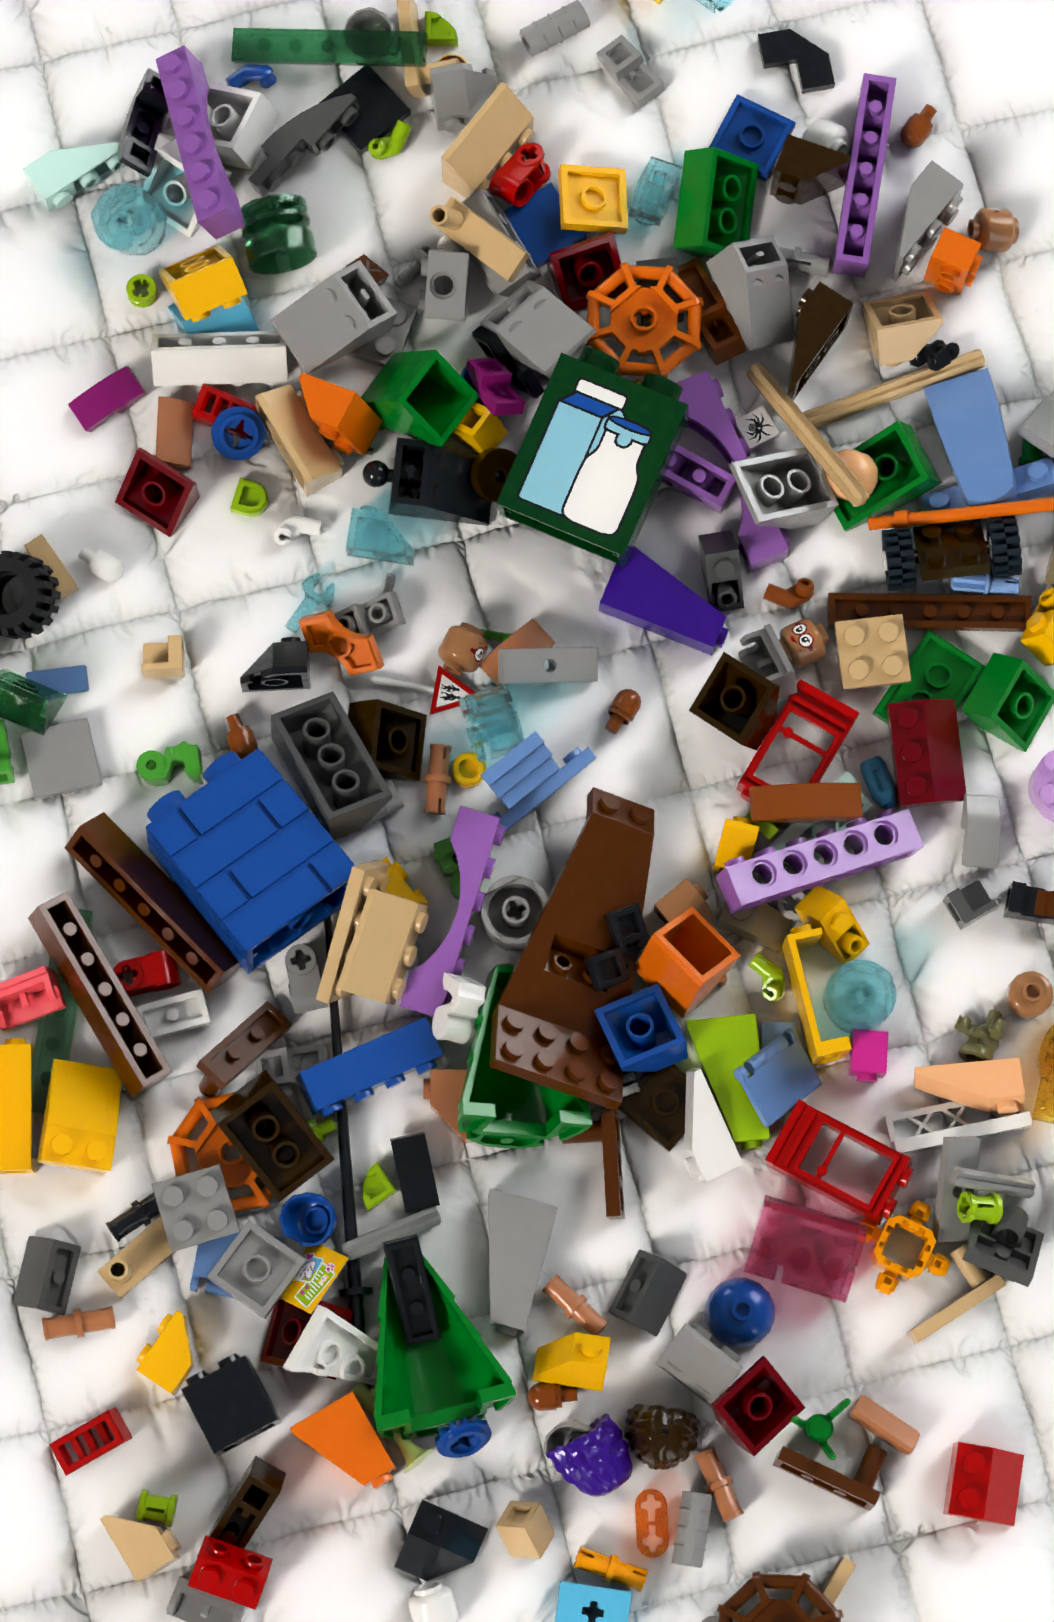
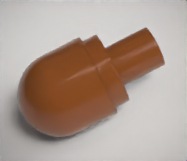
[900,104,937,148]
[605,689,641,734]
[226,713,258,760]
[528,1382,578,1411]

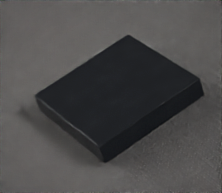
[318,63,411,155]

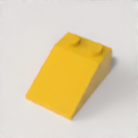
[157,244,248,322]
[36,1059,122,1174]

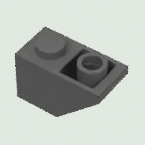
[698,530,744,612]

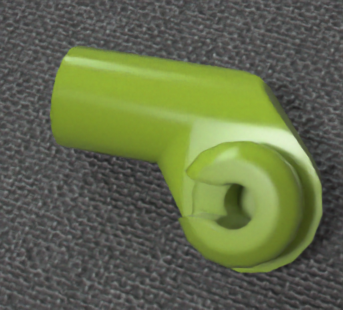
[368,120,412,160]
[748,952,785,1002]

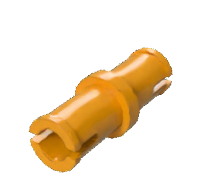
[573,1545,648,1592]

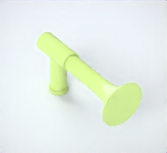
[351,1382,433,1473]

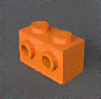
[924,227,983,295]

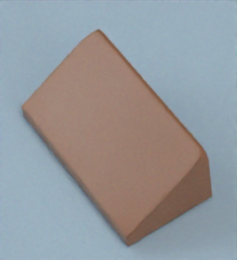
[156,396,194,468]
[848,1395,920,1455]

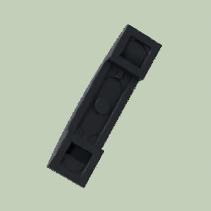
[118,68,168,178]

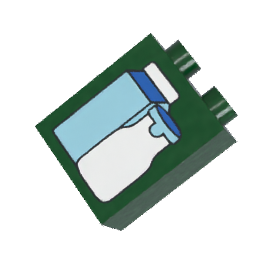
[496,347,689,567]

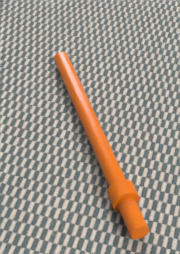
[868,497,1054,531]

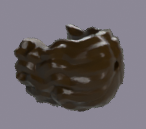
[624,1404,701,1470]

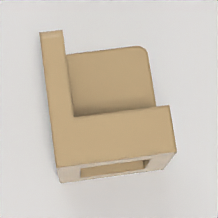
[141,635,185,678]
[496,1501,555,1559]

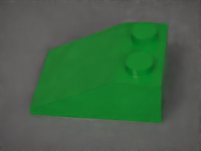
[823,421,942,532]

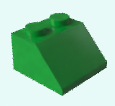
[961,653,1054,752]

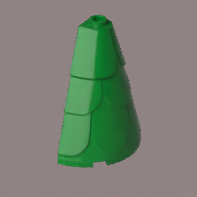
[457,963,593,1148]
[374,1254,516,1440]

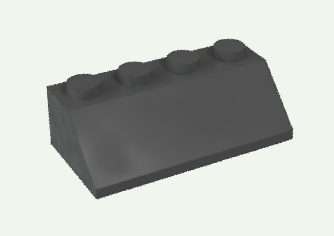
[271,691,392,840]

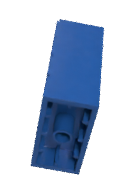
[146,749,355,974]

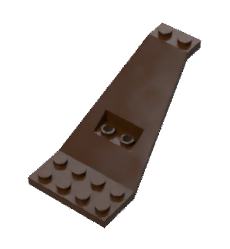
[489,787,654,1111]

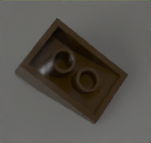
[787,282,853,401]
[210,1070,335,1202]

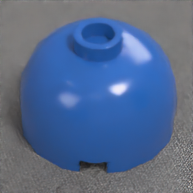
[705,1277,775,1348]

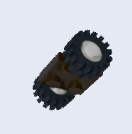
[881,515,1022,591]

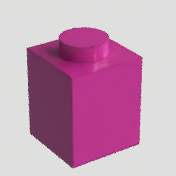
[848,1029,888,1083]

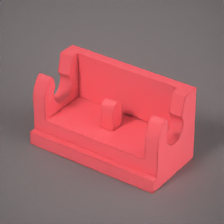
[0,966,67,1031]

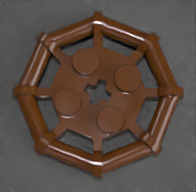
[716,1571,844,1622]

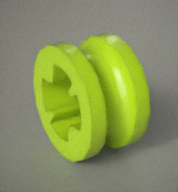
[126,274,157,308]

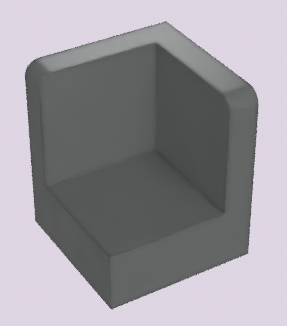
[943,881,1000,930]

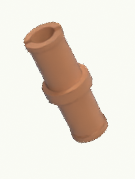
[423,744,452,815]
[542,1275,609,1335]
[42,1306,116,1341]
[694,1447,744,1523]

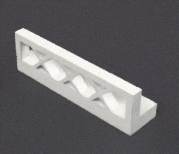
[884,1101,1033,1155]

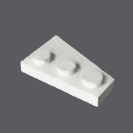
[283,1305,378,1385]

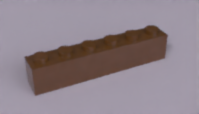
[64,812,241,993]
[28,892,172,1098]

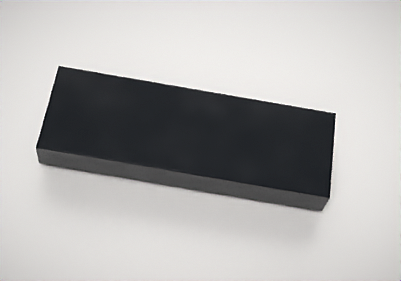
[383,1234,442,1346]

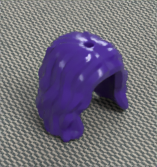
[546,1413,633,1497]

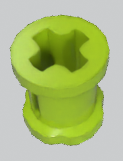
[957,1192,1003,1224]
[136,1489,178,1527]

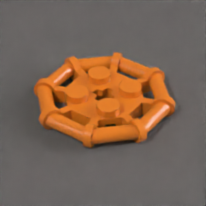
[585,262,704,378]
[167,1092,274,1213]

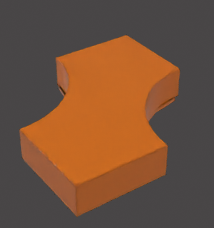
[298,610,385,676]

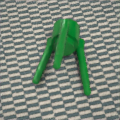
[791,1398,851,1460]

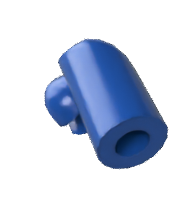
[225,64,276,89]

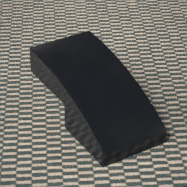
[390,1132,440,1212]

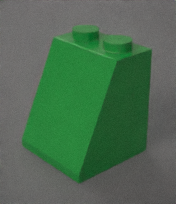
[361,350,480,447]

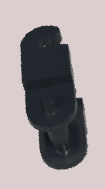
[909,339,960,371]

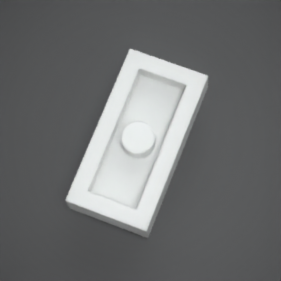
[135,989,212,1039]

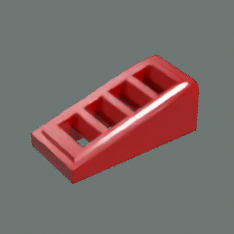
[192,384,257,438]
[49,1407,132,1476]

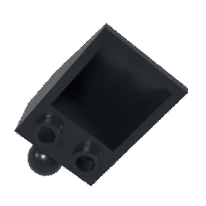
[362,438,491,526]

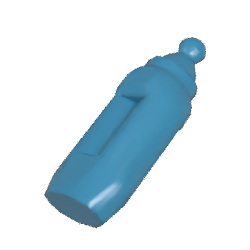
[860,756,897,810]

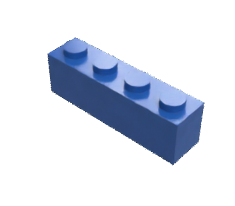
[295,1017,443,1117]

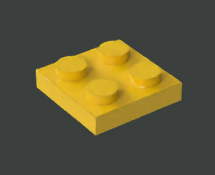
[558,164,628,234]

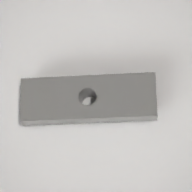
[498,647,598,684]
[933,1136,980,1242]

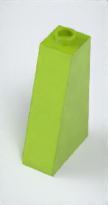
[684,1014,770,1151]

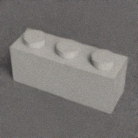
[462,189,542,297]

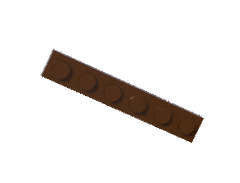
[827,593,1032,632]

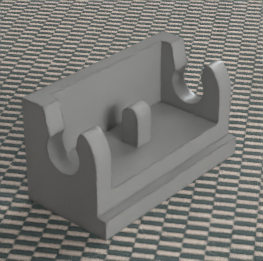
[738,624,798,699]
[166,1576,247,1622]

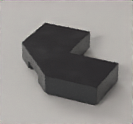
[757,29,835,94]
[472,325,545,399]
[584,903,649,992]

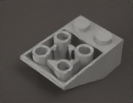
[892,160,964,282]
[706,235,793,352]
[270,260,398,375]
[479,279,596,376]
[655,1323,743,1407]

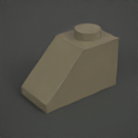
[715,902,792,953]

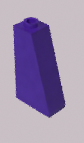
[599,546,729,656]

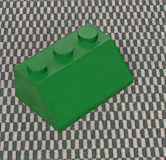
[673,147,759,258]

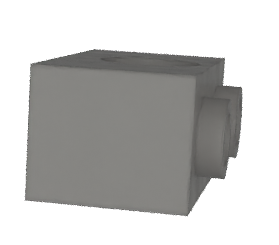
[418,249,470,321]

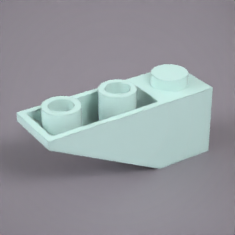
[23,142,125,212]

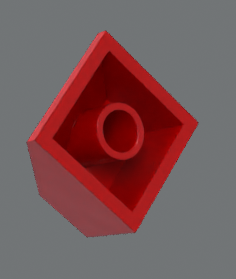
[943,1442,1024,1526]

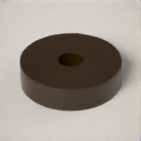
[471,448,517,502]

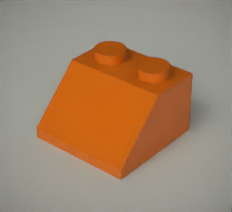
[299,372,383,456]

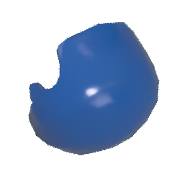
[279,1193,337,1247]

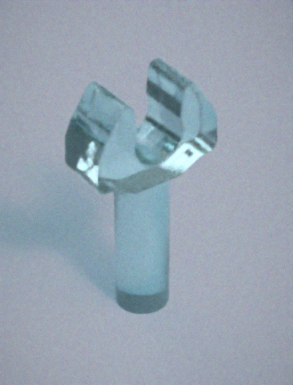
[285,573,335,633]

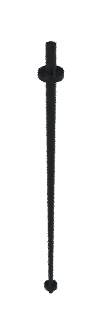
[324,916,373,1334]

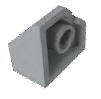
[430,63,496,132]

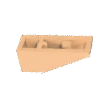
[914,1057,1025,1115]

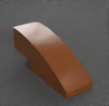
[677,257,746,366]
[749,783,863,823]

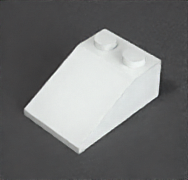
[158,82,280,170]

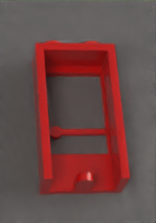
[737,679,859,803]
[765,1099,914,1225]

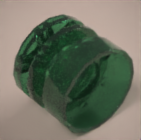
[241,193,317,275]

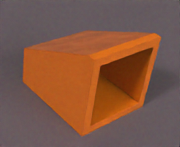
[635,906,741,1018]
[290,1391,397,1489]

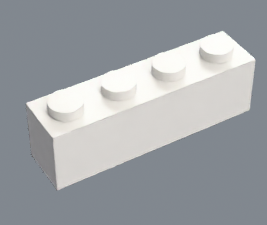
[151,331,289,388]

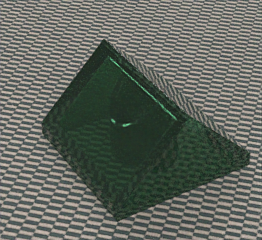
[0,669,67,735]

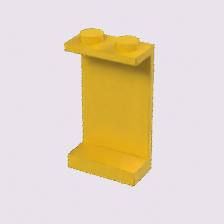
[782,924,852,1066]
[0,1038,35,1174]

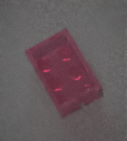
[743,1195,867,1303]

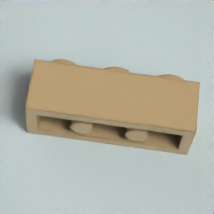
[24,534,79,601]

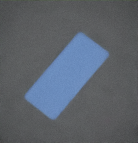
[26,665,89,698]

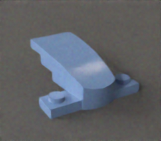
[920,368,1054,524]
[480,731,597,832]

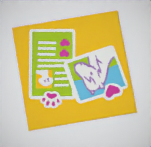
[280,1244,349,1314]

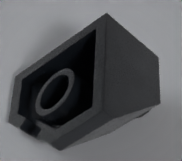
[240,637,311,692]
[394,1499,488,1581]

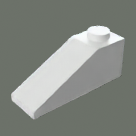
[684,1068,744,1182]

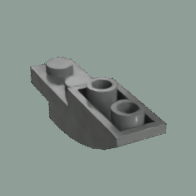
[248,93,361,197]

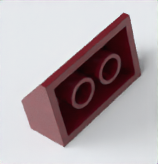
[886,699,966,809]

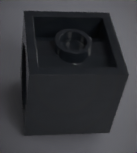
[181,1353,282,1456]

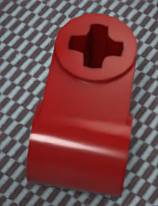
[489,142,551,208]
[113,949,181,997]

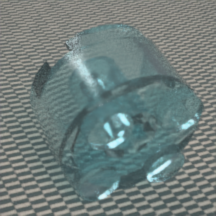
[91,183,167,256]
[458,684,524,762]
[823,960,896,1034]

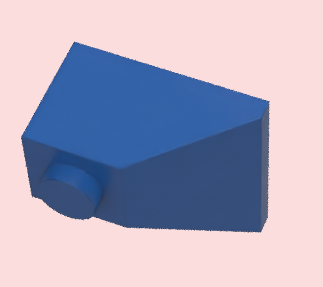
[594,984,688,1072]

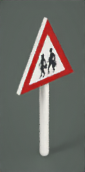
[370,665,484,715]

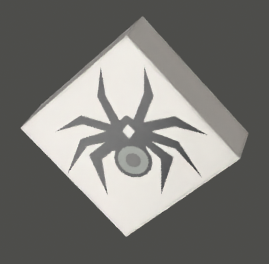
[735,406,780,452]

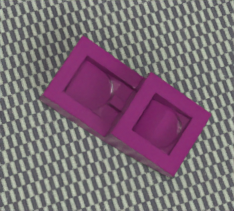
[466,358,526,416]
[68,366,147,432]

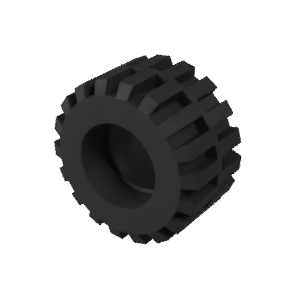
[0,550,61,639]

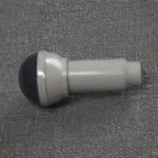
[394,246,432,289]

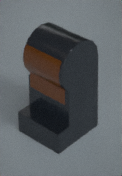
[1003,881,1054,925]

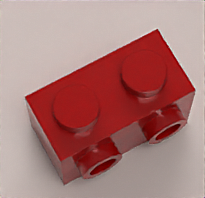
[187,1535,273,1610]

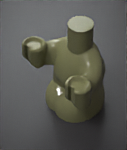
[955,1010,1005,1062]

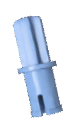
[950,573,1019,595]

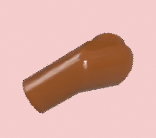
[763,578,814,609]

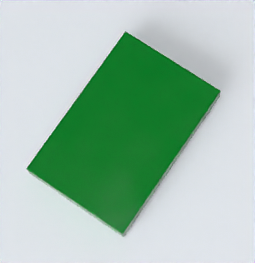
[872,629,986,724]

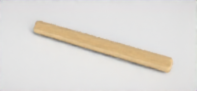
[803,349,985,428]
[747,362,869,507]

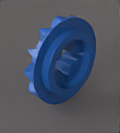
[211,406,265,460]
[435,1416,492,1458]

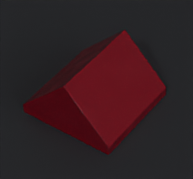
[548,232,628,311]
[115,447,200,537]

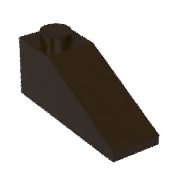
[197,1456,286,1556]

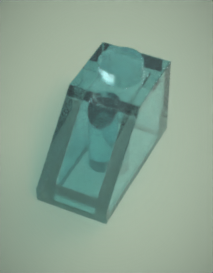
[628,156,682,226]
[346,505,415,566]

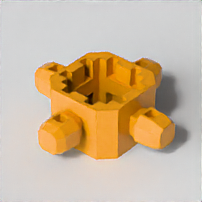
[855,1200,951,1296]

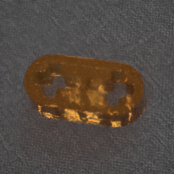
[634,1489,669,1558]

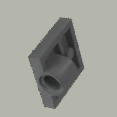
[962,1205,1044,1287]

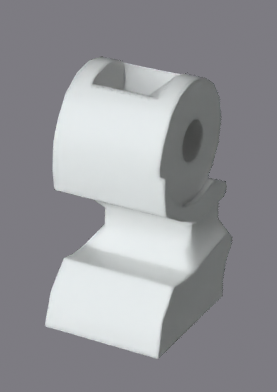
[432,972,487,1044]

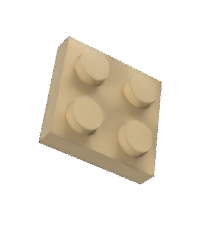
[834,614,911,691]

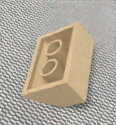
[441,82,535,199]
[255,384,344,497]
[336,888,429,1005]

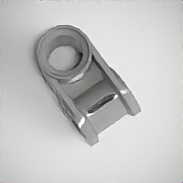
[285,944,329,1014]

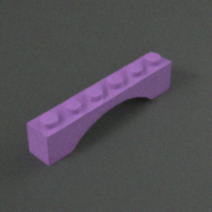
[155,45,245,240]
[676,370,791,574]
[400,806,506,1017]

